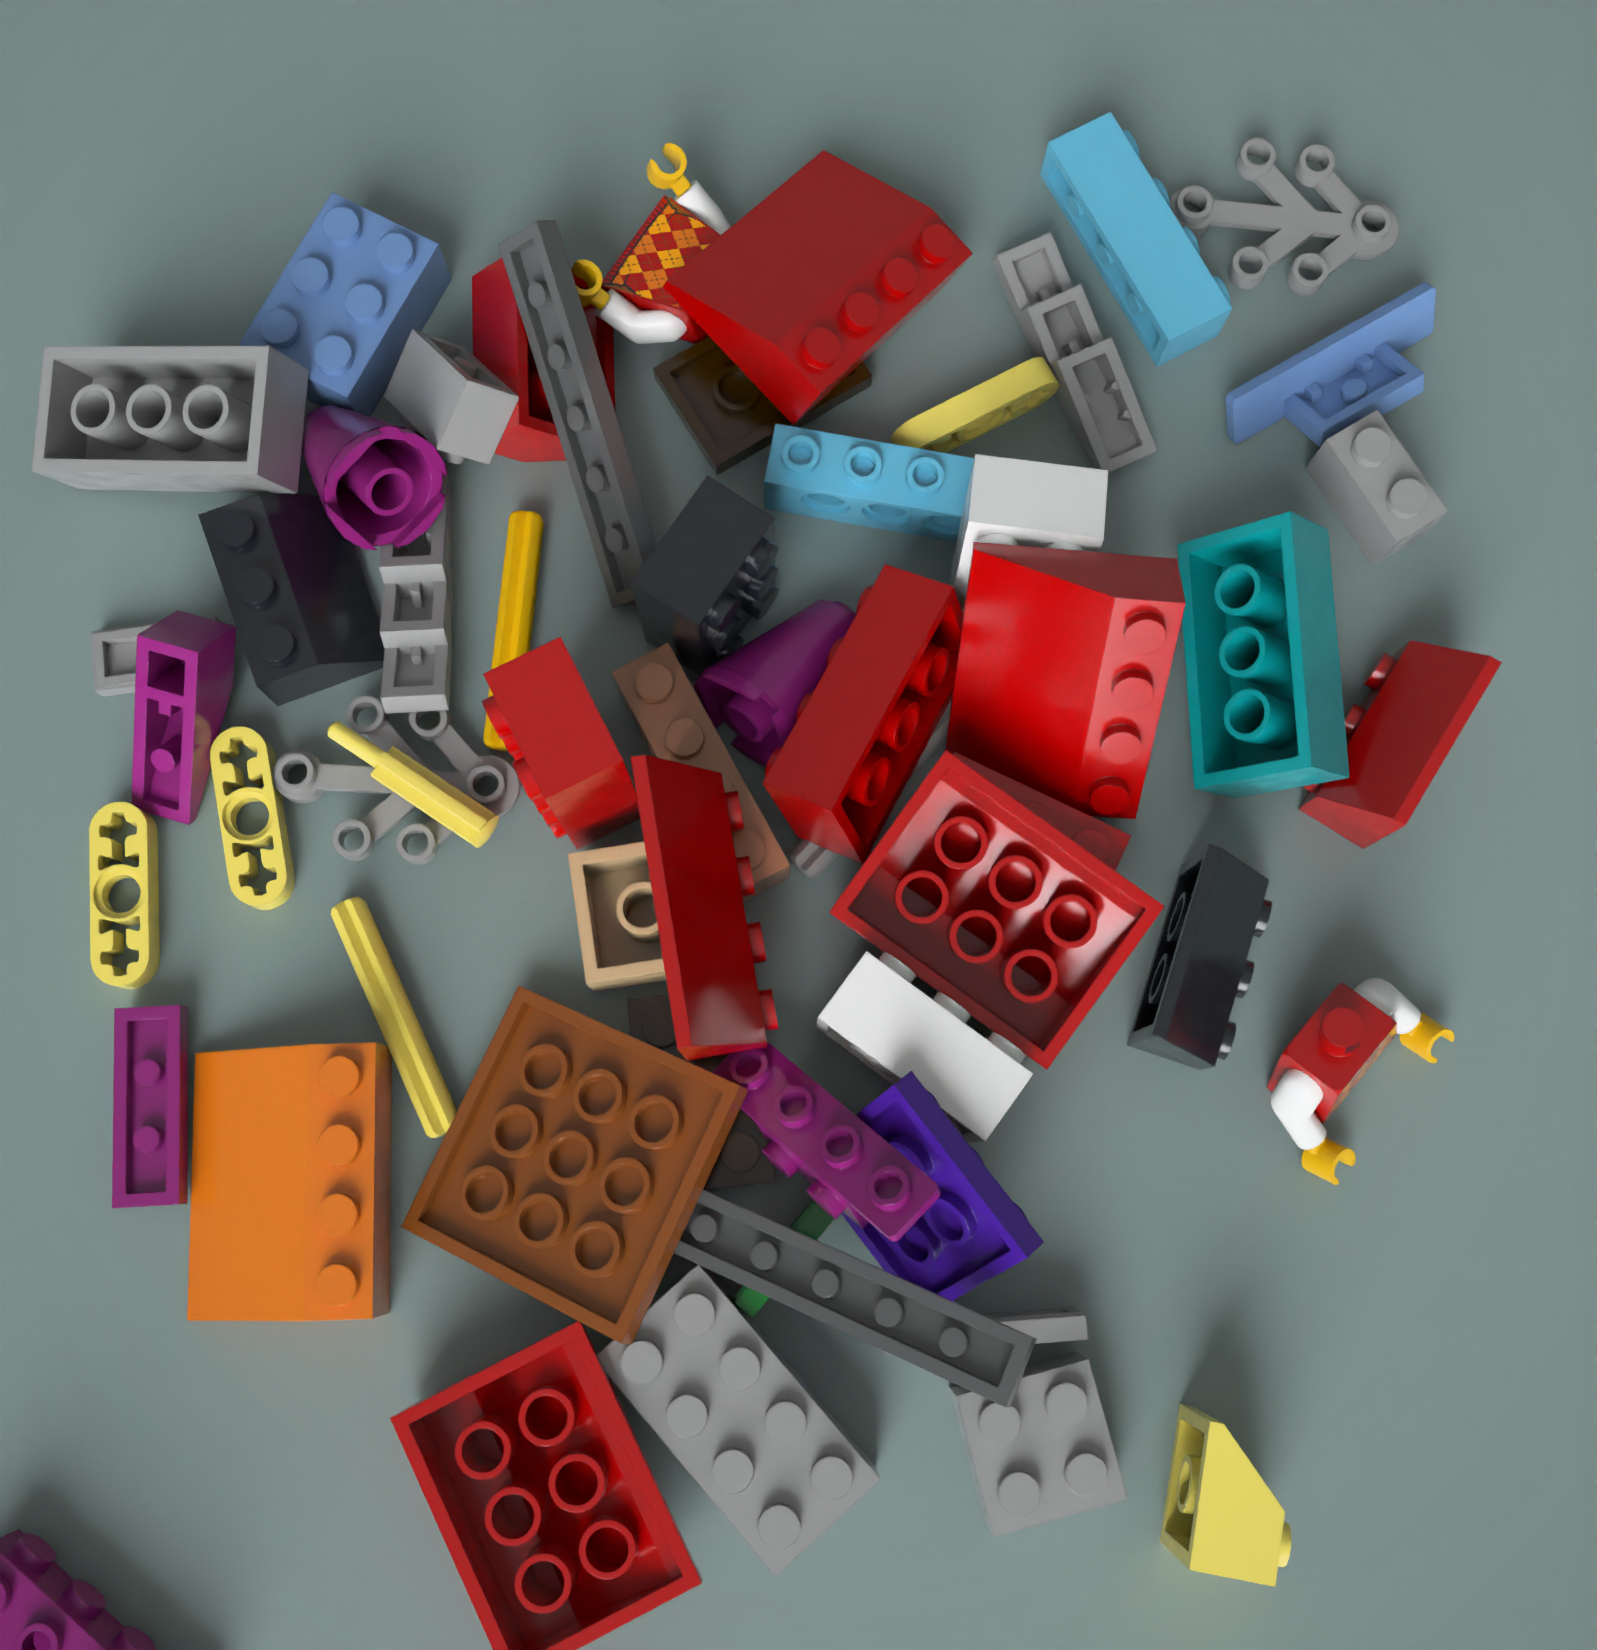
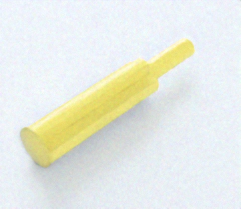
[328,721,499,848]

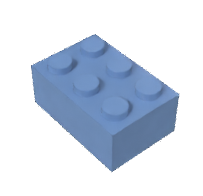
[239,192,452,416]

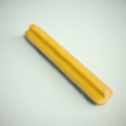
[483,510,544,751]

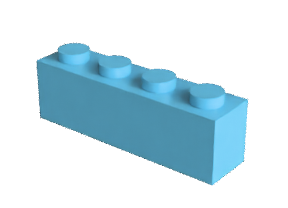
[1040,112,1232,367]

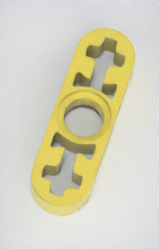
[891,357,1060,453]
[210,726,295,910]
[89,802,160,989]

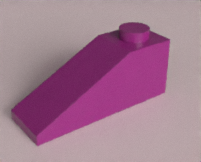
[131,610,236,825]

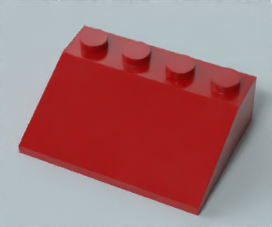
[663,150,973,425]
[944,542,1186,820]
[829,750,1165,1070]
[631,754,778,1061]
[390,1321,703,1650]

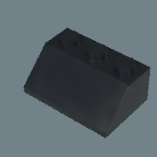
[198,493,385,706]
[1127,844,1272,1070]

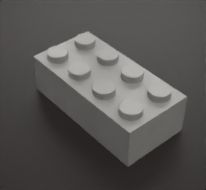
[32,346,309,494]
[598,1264,881,1577]

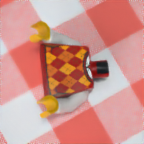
[571,143,730,344]
[1267,978,1455,1185]

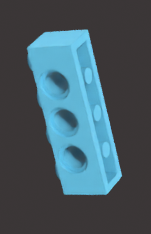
[764,423,974,542]

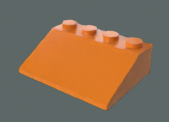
[187,1042,392,1321]

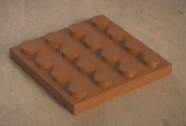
[401,985,748,1345]

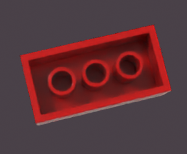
[762,564,963,864]
[481,636,640,850]

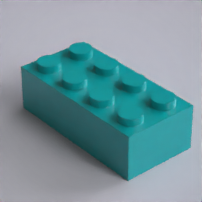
[1177,511,1350,799]

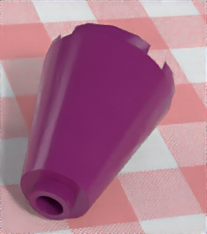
[301,405,447,550]
[694,599,856,767]

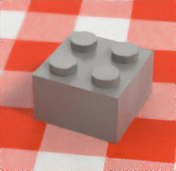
[949,1351,1128,1537]

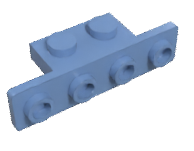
[1225,282,1436,447]

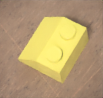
[1160,1404,1291,1587]

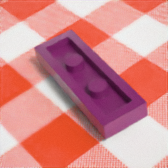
[112,1005,188,1209]

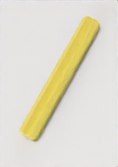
[331,896,457,1138]

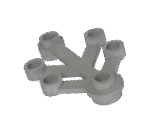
[1169,138,1399,296]
[272,696,520,865]

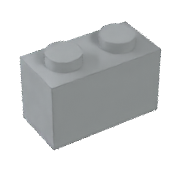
[384,329,519,465]
[1305,410,1448,567]

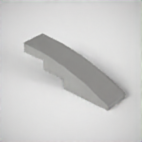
[991,232,1158,473]
[379,474,453,714]

